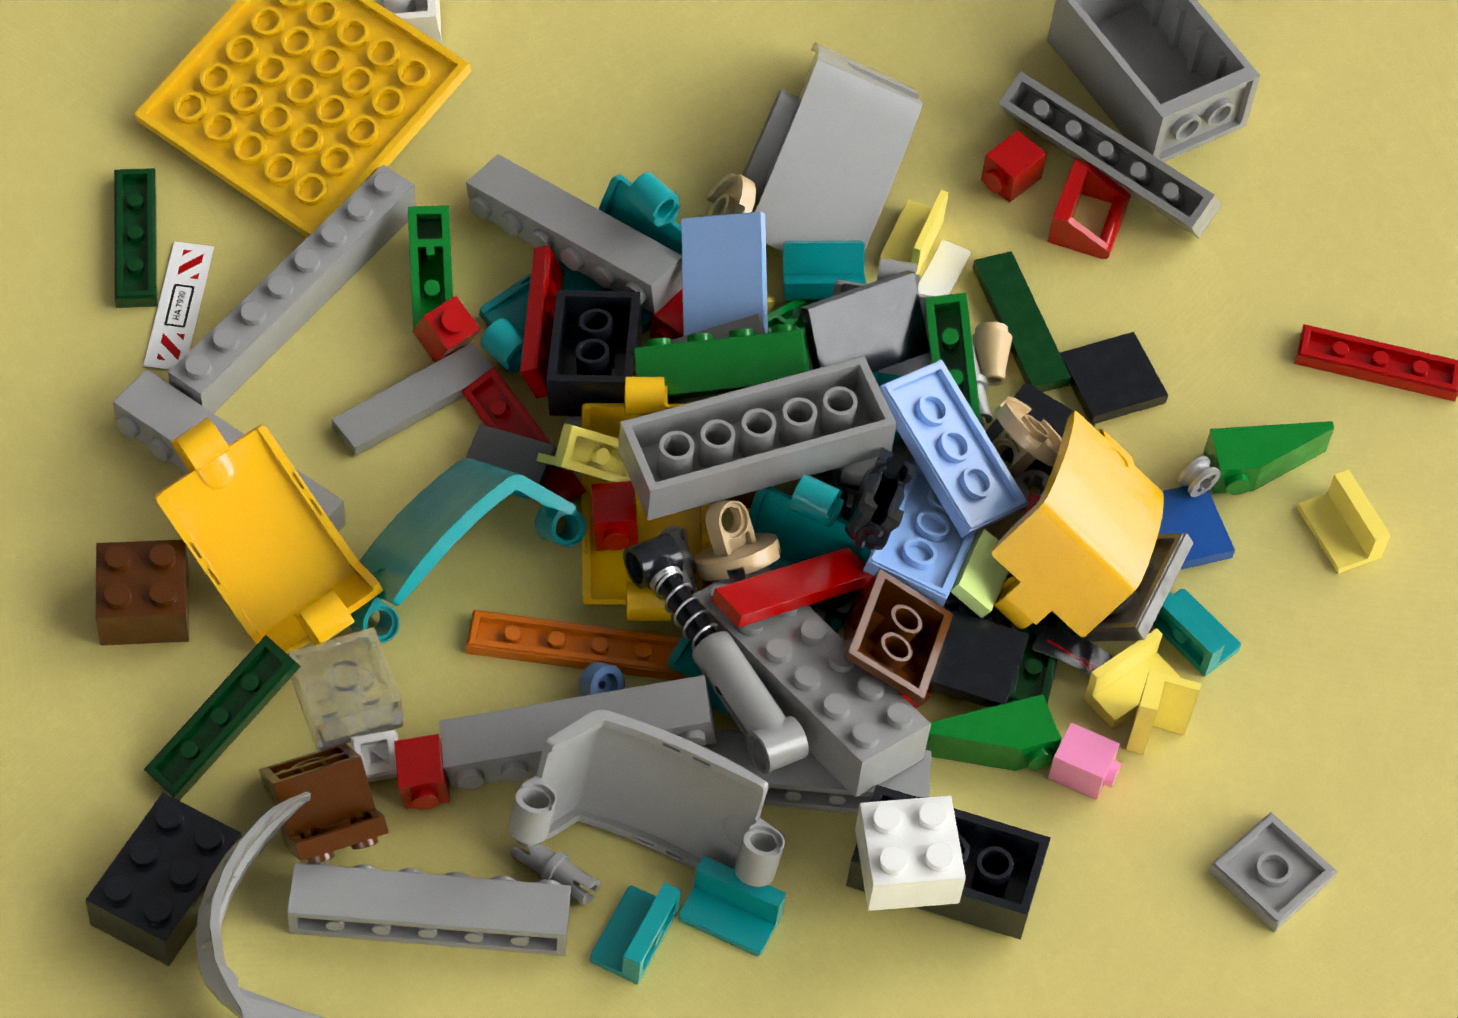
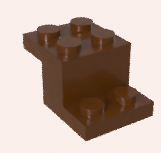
[259,743,389,864]

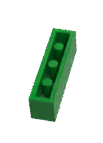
[925,293,981,424]
[634,324,811,401]

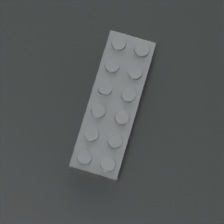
[618,356,897,520]
[692,567,931,798]

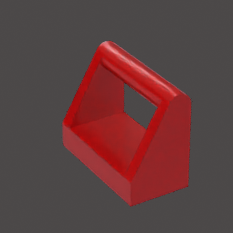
[1047,159,1131,259]

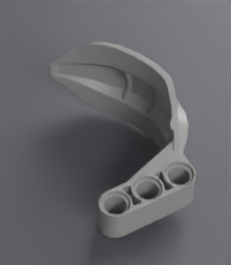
[196,792,325,1018]

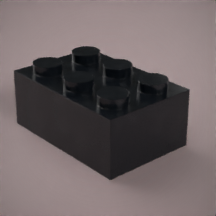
[546,290,643,416]
[86,792,241,966]

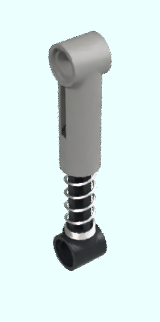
[623,533,809,774]

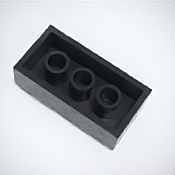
[846,784,1051,940]

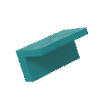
[783,240,867,300]
[1152,589,1241,677]
[679,855,786,956]
[590,882,681,984]

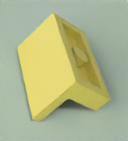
[878,190,949,274]
[536,423,631,482]
[1297,469,1390,574]
[1084,628,1180,729]
[1126,669,1201,755]

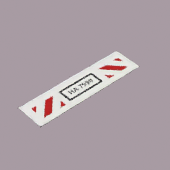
[143,241,215,370]

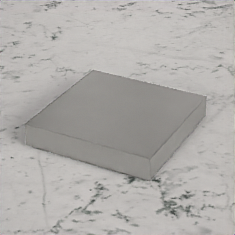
[1208,812,1337,932]

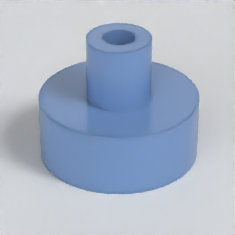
[579,662,625,696]

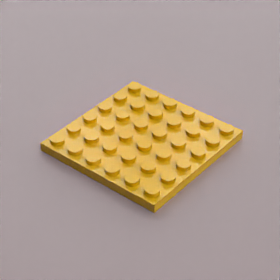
[134,0,471,238]

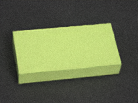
[950,528,1009,618]

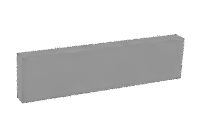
[332,343,492,456]

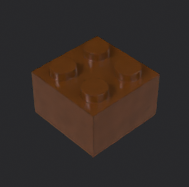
[96,539,189,646]

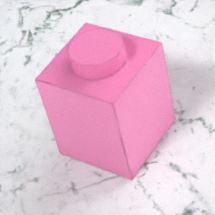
[1048,723,1122,800]

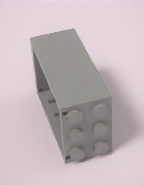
[1047,0,1260,162]

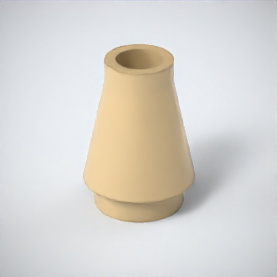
[972,322,1012,386]

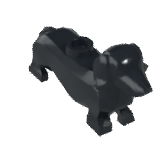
[841,447,917,550]

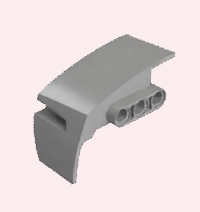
[742,42,923,252]

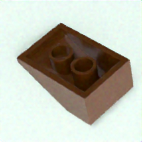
[843,569,953,704]

